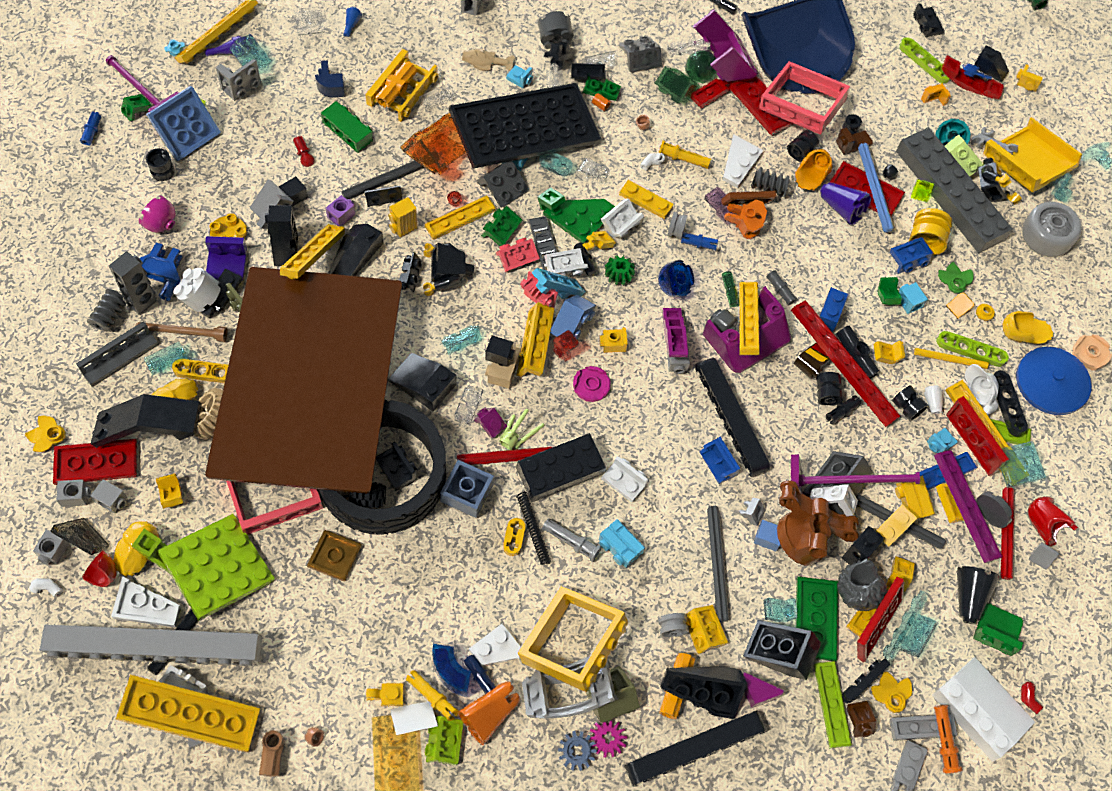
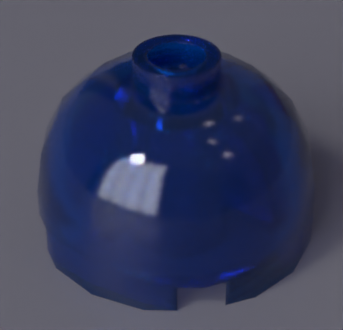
[658,260,694,297]

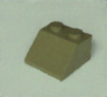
[586,666,640,723]

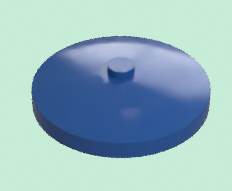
[1016,347,1092,415]

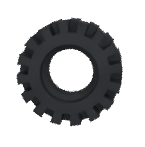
[349,482,386,508]

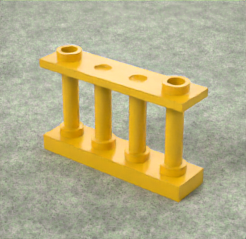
[365,48,439,122]

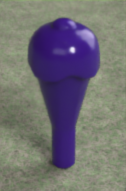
[205,36,249,56]

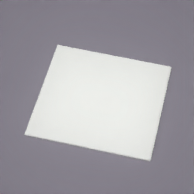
[390,702,437,735]

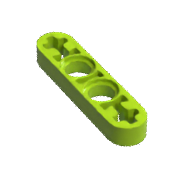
[899,37,950,84]
[936,331,1008,367]

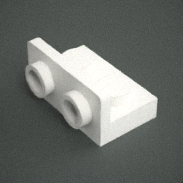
[601,456,648,503]

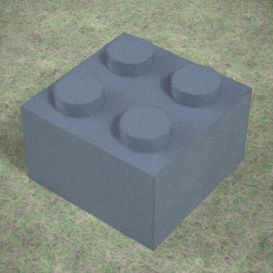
[440,460,494,518]

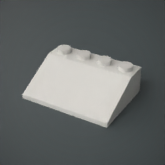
[932,657,1035,762]

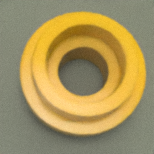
[976,304,995,321]

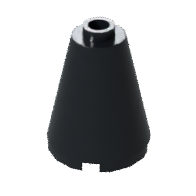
[957,566,999,624]

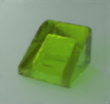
[911,179,934,202]

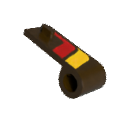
[794,338,845,379]

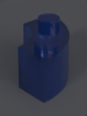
[432,643,471,698]

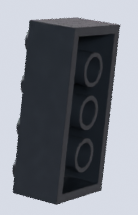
[516,433,606,502]

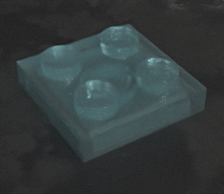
[1000,441,1046,488]

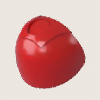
[82,551,117,587]

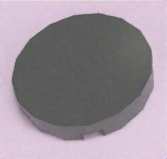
[976,491,1012,528]

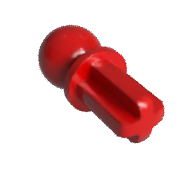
[293,136,315,167]

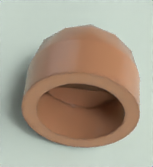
[636,115,650,130]
[304,727,324,747]

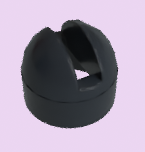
[883,164,898,179]

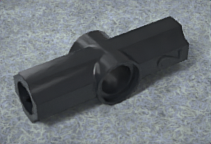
[836,325,880,379]

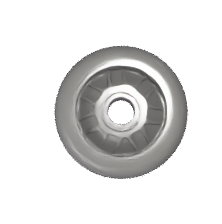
[1022,201,1082,257]

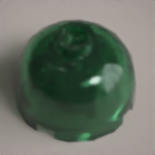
[685,50,717,83]

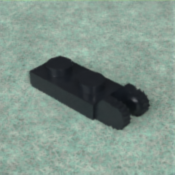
[842,658,890,704]

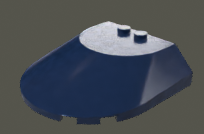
[741,0,855,94]

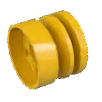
[909,208,953,255]

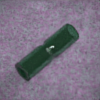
[721,271,739,308]

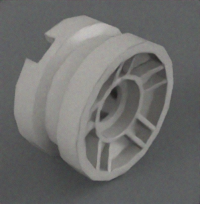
[667,212,688,240]
[658,613,689,637]

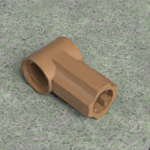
[259,730,285,777]

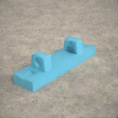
[532,268,586,299]

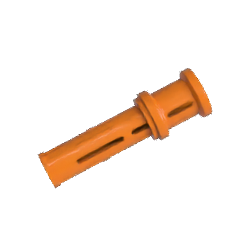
[934,705,963,773]

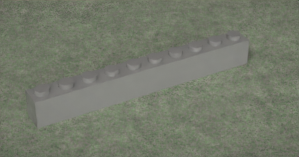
[39,624,263,667]

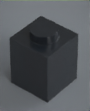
[278,176,308,207]
[485,335,516,367]

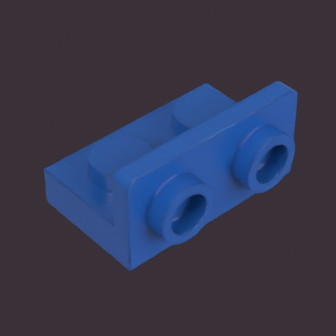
[890,237,933,274]

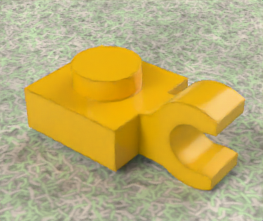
[583,231,616,250]
[366,683,403,707]

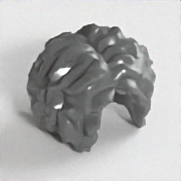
[837,559,888,611]

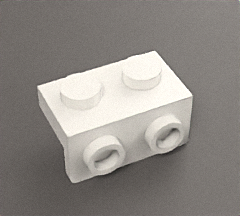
[600,199,644,238]
[544,248,588,276]

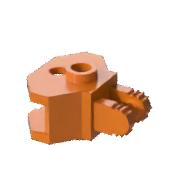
[724,200,767,240]

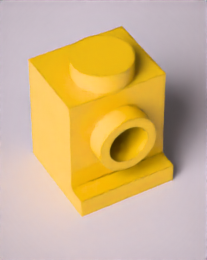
[599,327,628,353]

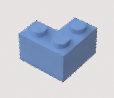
[550,295,596,343]

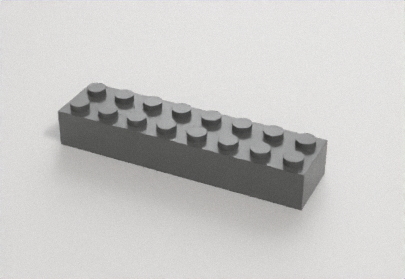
[896,127,1013,254]

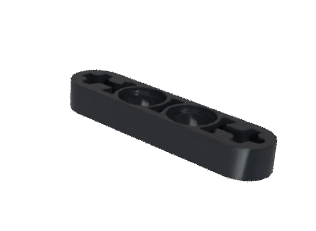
[994,370,1028,437]

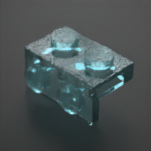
[229,34,272,69]

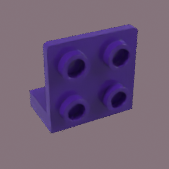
[205,236,247,281]

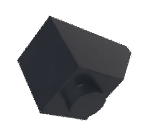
[974,45,1009,83]

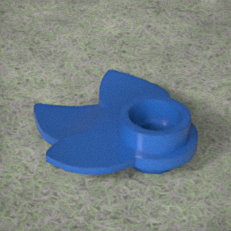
[962,63,992,79]

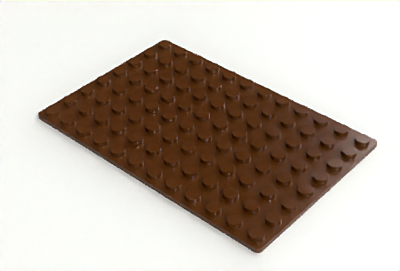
[205,267,402,494]

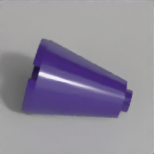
[820,182,871,225]

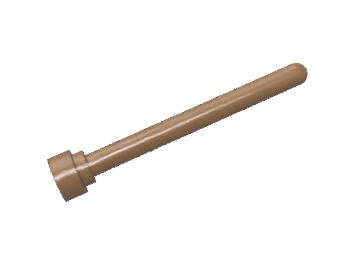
[135,322,228,342]

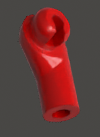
[1021,682,1043,714]

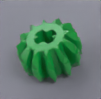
[605,254,635,286]

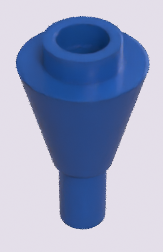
[343,7,362,37]

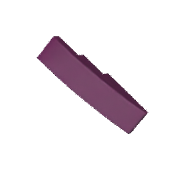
[662,308,688,357]

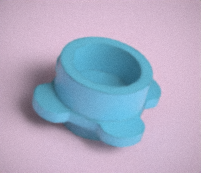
[164,39,185,56]

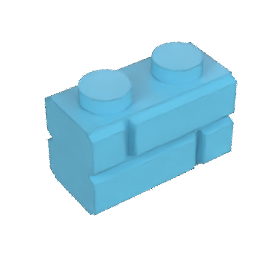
[598,519,645,568]

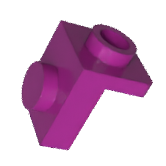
[474,407,507,438]

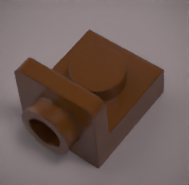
[846,701,877,738]

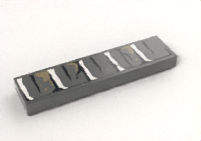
[529,216,557,271]

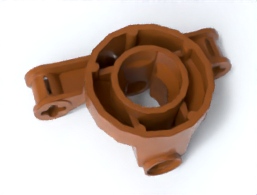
[777,480,859,566]

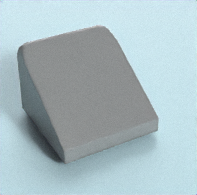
[1029,542,1059,570]

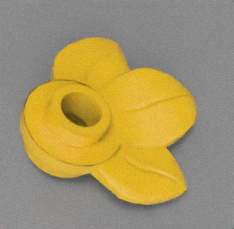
[25,415,66,452]
[871,671,912,713]

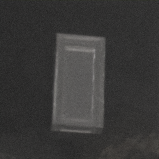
[419,83,457,112]

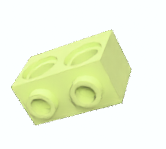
[945,135,984,176]

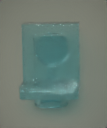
[1051,172,1073,203]
[764,598,797,623]

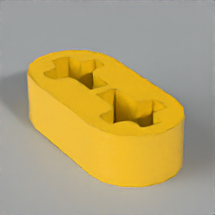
[503,518,525,556]

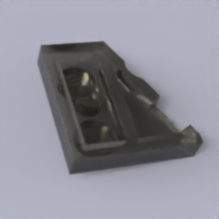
[50,517,109,555]

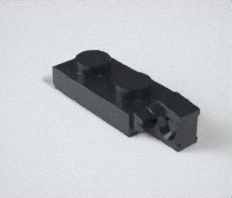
[202,269,242,319]

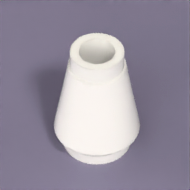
[924,385,943,414]

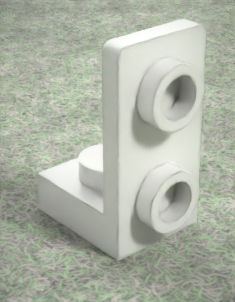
[809,485,858,516]

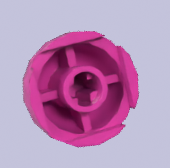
[138,195,176,233]

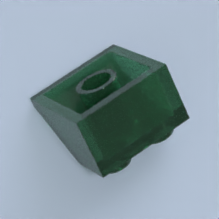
[655,66,702,104]

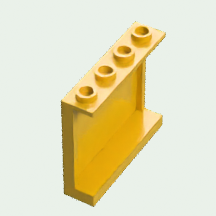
[983,117,1082,193]

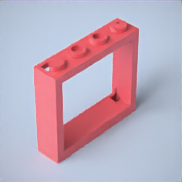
[759,61,850,135]
[226,481,323,535]

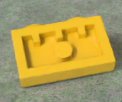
[686,605,728,654]

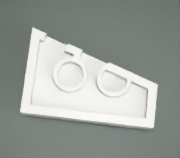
[723,134,763,188]
[111,576,181,628]

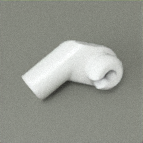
[640,153,665,171]
[29,578,63,598]

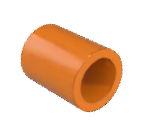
[592,93,611,112]

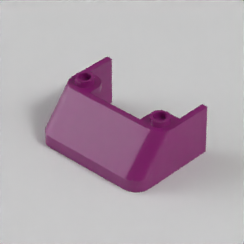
[693,9,758,82]
[702,286,791,373]

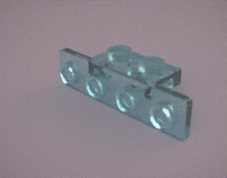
[883,590,937,666]

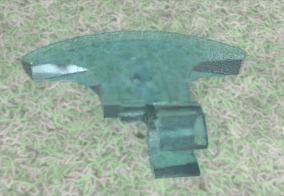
[1081,142,1112,170]

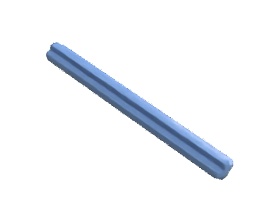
[858,143,894,233]

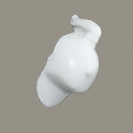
[965,364,999,415]

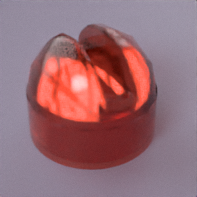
[447,191,462,207]

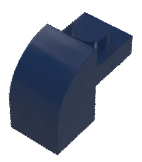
[315,60,345,98]

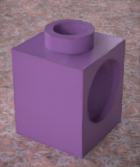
[325,195,355,226]

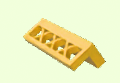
[516,302,554,377]

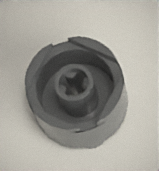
[538,11,574,49]

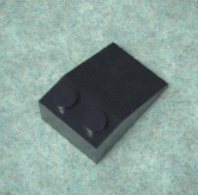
[388,353,457,411]
[743,620,821,680]

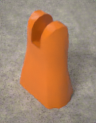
[458,681,521,745]

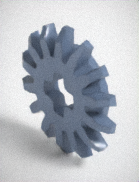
[558,731,597,771]

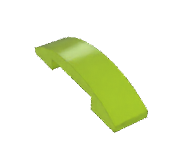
[131,529,170,574]

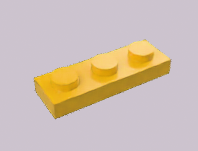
[619,180,674,219]

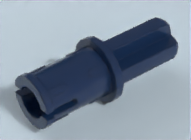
[464,654,496,694]

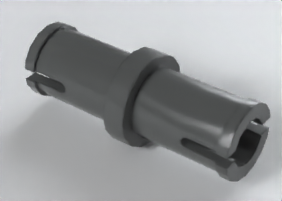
[766,270,797,305]

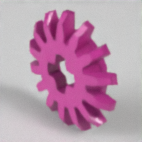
[589,719,627,758]

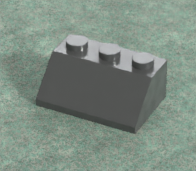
[803,451,873,515]

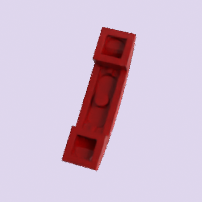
[942,55,1004,99]

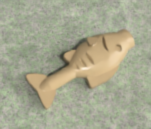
[462,48,515,71]

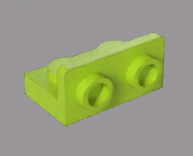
[425,716,463,765]

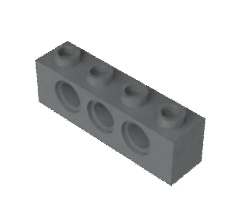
[108,251,157,315]

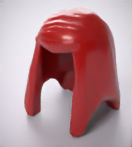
[1027,496,1078,547]

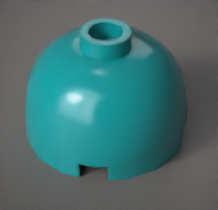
[935,119,971,149]

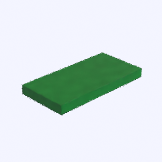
[795,577,838,662]

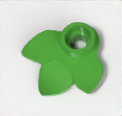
[938,262,973,294]

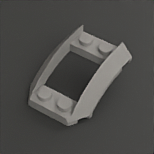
[522,657,618,718]

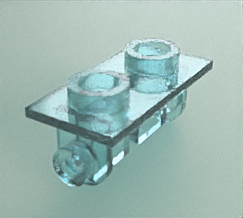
[441,325,482,355]
[143,341,188,375]

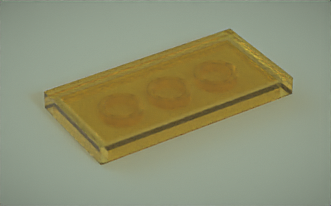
[372,715,420,791]

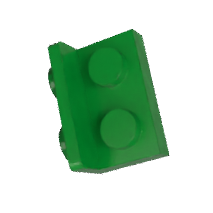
[481,206,522,246]

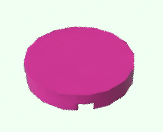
[573,366,611,402]

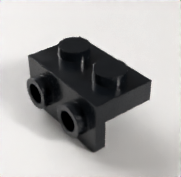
[376,442,417,491]

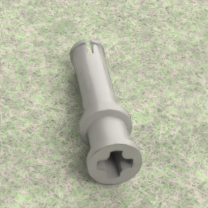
[542,518,601,562]

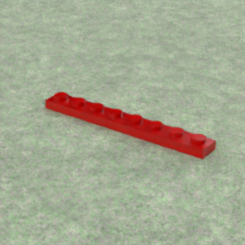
[791,300,900,427]

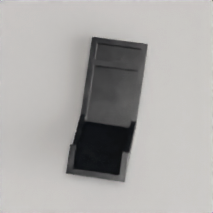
[90,394,202,448]

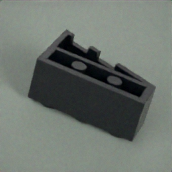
[265,205,298,266]

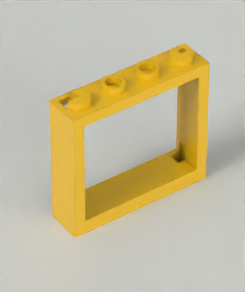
[518,586,628,692]

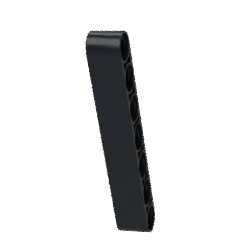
[695,357,770,477]
[624,711,767,787]

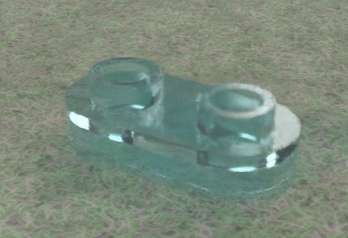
[539,153,573,176]

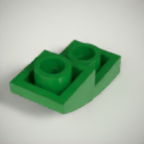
[582,76,621,101]

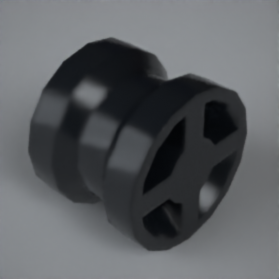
[842,114,862,135]

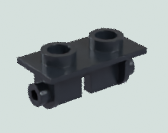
[571,63,605,81]
[364,185,403,207]
[399,252,422,292]

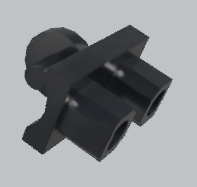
[544,41,573,70]

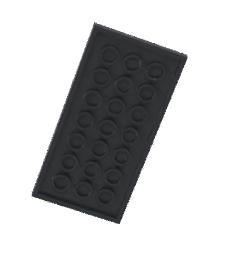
[448,83,602,169]

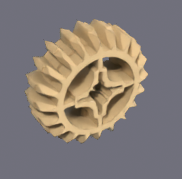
[194,387,223,440]

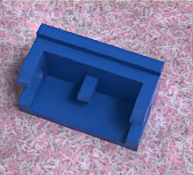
[699,437,740,484]

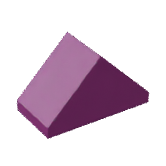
[743,672,784,709]

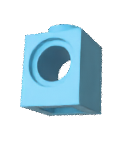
[899,282,928,314]

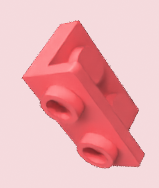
[496,237,540,272]

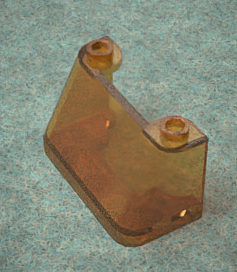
[400,112,466,175]

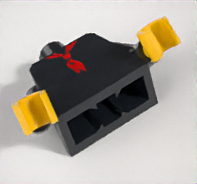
[978,158,1022,204]
[423,243,474,296]

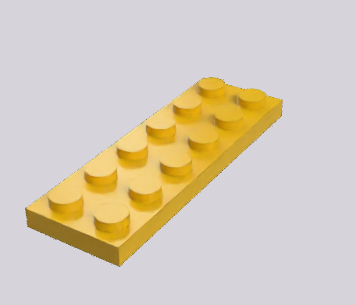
[115,674,260,753]

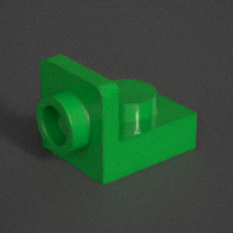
[121,94,152,121]
[537,187,565,211]

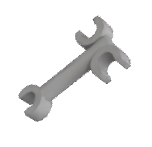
[971,127,1018,155]

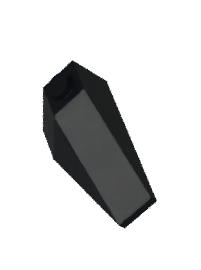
[329,223,384,276]
[660,666,747,719]

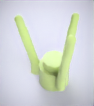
[499,409,544,450]

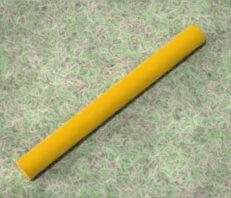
[914,348,989,369]

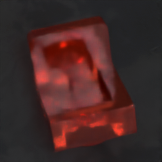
[553,330,579,362]

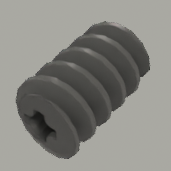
[751,167,790,197]
[87,289,126,331]

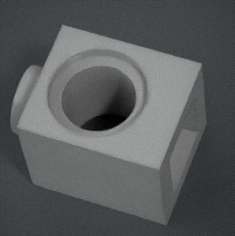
[667,344,690,374]
[56,480,91,507]
[90,480,127,514]
[33,529,69,565]

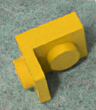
[886,556,915,592]

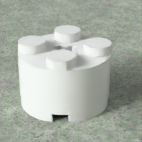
[174,268,220,312]

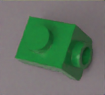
[877,277,902,305]

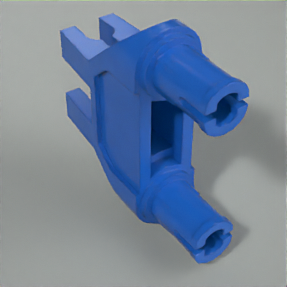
[140,242,183,301]

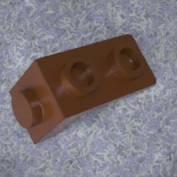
[836,127,873,155]

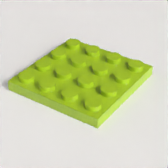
[158,513,275,621]

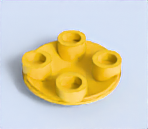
[209,213,247,239]

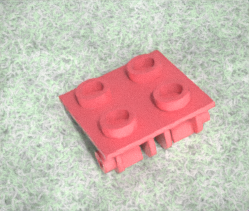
[520,271,558,308]

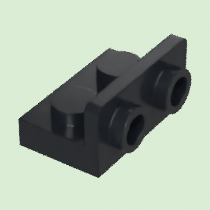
[913,3,945,37]

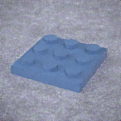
[146,86,221,161]

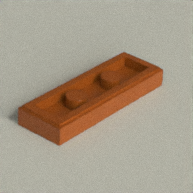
[721,191,777,206]

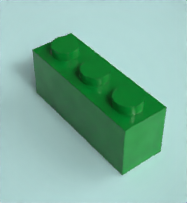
[321,101,373,153]

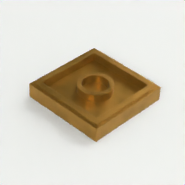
[307,529,362,582]

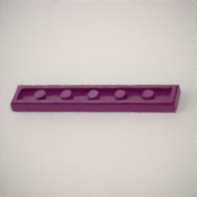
[934,450,1002,563]

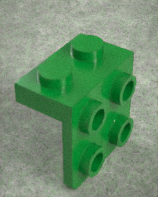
[973,603,1023,656]

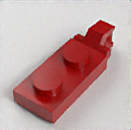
[690,78,733,108]

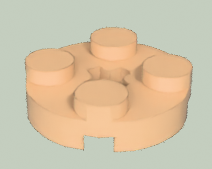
[1072,334,1112,371]

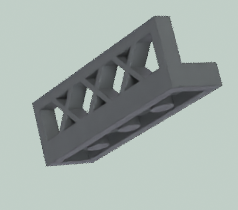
[76,321,159,387]

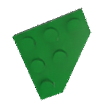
[543,199,615,243]

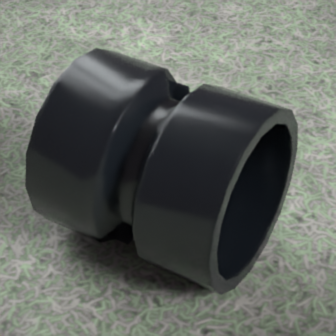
[787,130,820,162]
[146,148,174,181]
[816,372,843,406]
[892,385,929,421]

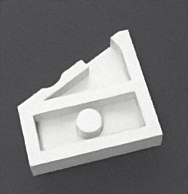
[469,624,521,666]

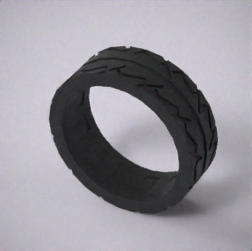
[319,400,446,535]

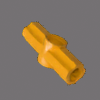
[376,61,417,108]
[659,653,695,720]

